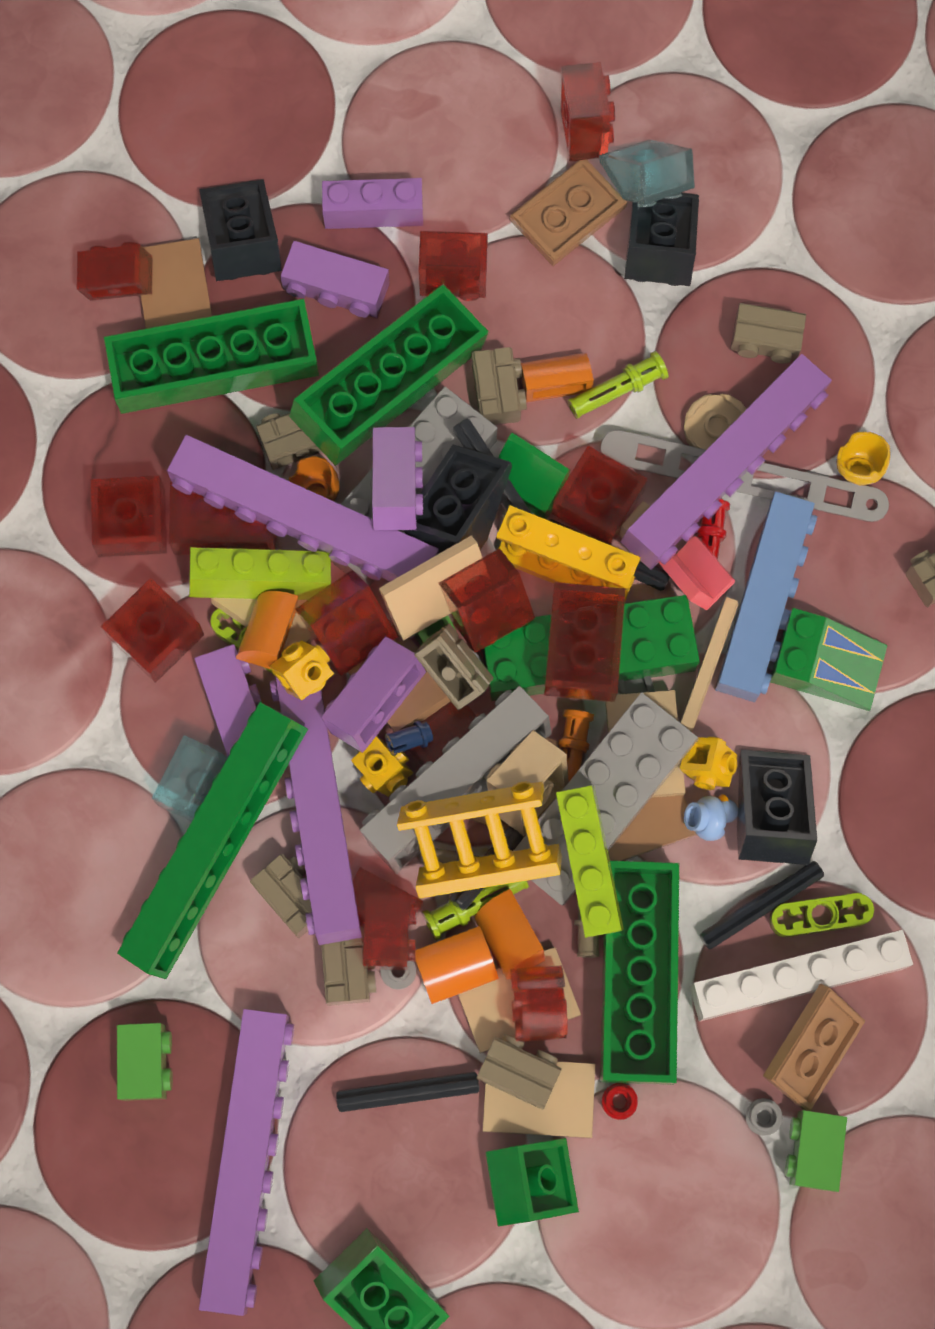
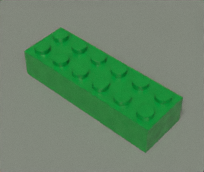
[289,284,489,466]
[104,299,319,414]
[480,595,700,701]
[600,861,680,1085]

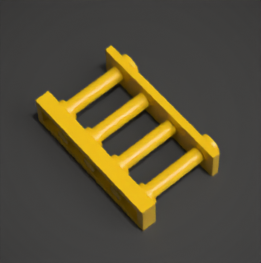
[496,505,641,606]
[397,781,562,898]

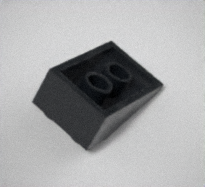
[199,179,282,282]
[624,187,699,286]
[404,444,512,554]
[737,750,817,865]

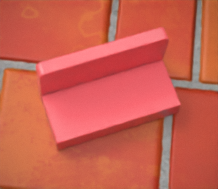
[658,536,735,610]

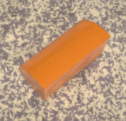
[521,353,594,402]
[236,591,298,669]
[475,889,545,980]
[412,926,499,1004]

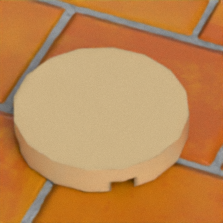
[684,394,746,450]

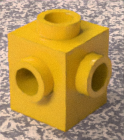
[269,640,334,701]
[351,736,413,797]
[680,736,737,790]

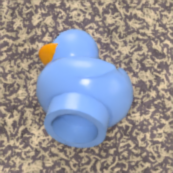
[684,794,738,841]

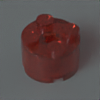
[510,965,568,1042]

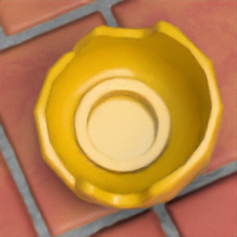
[836,432,890,486]

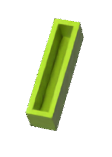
[189,547,331,600]
[556,785,624,938]

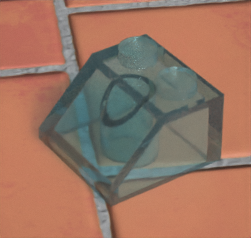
[599,140,695,207]
[152,735,228,822]

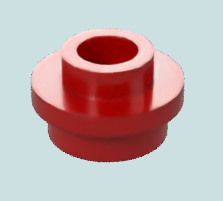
[601,1083,638,1120]

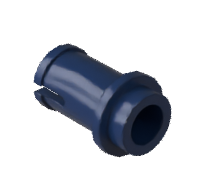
[385,720,433,756]

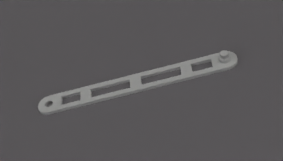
[601,430,889,522]

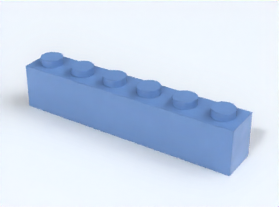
[715,491,818,702]

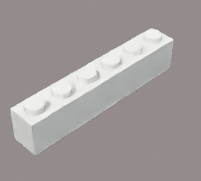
[690,930,913,1022]

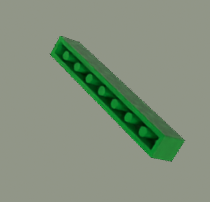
[117,702,308,979]

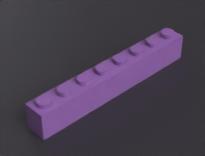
[620,354,832,570]
[167,435,439,581]
[270,677,362,945]
[199,1009,294,1316]

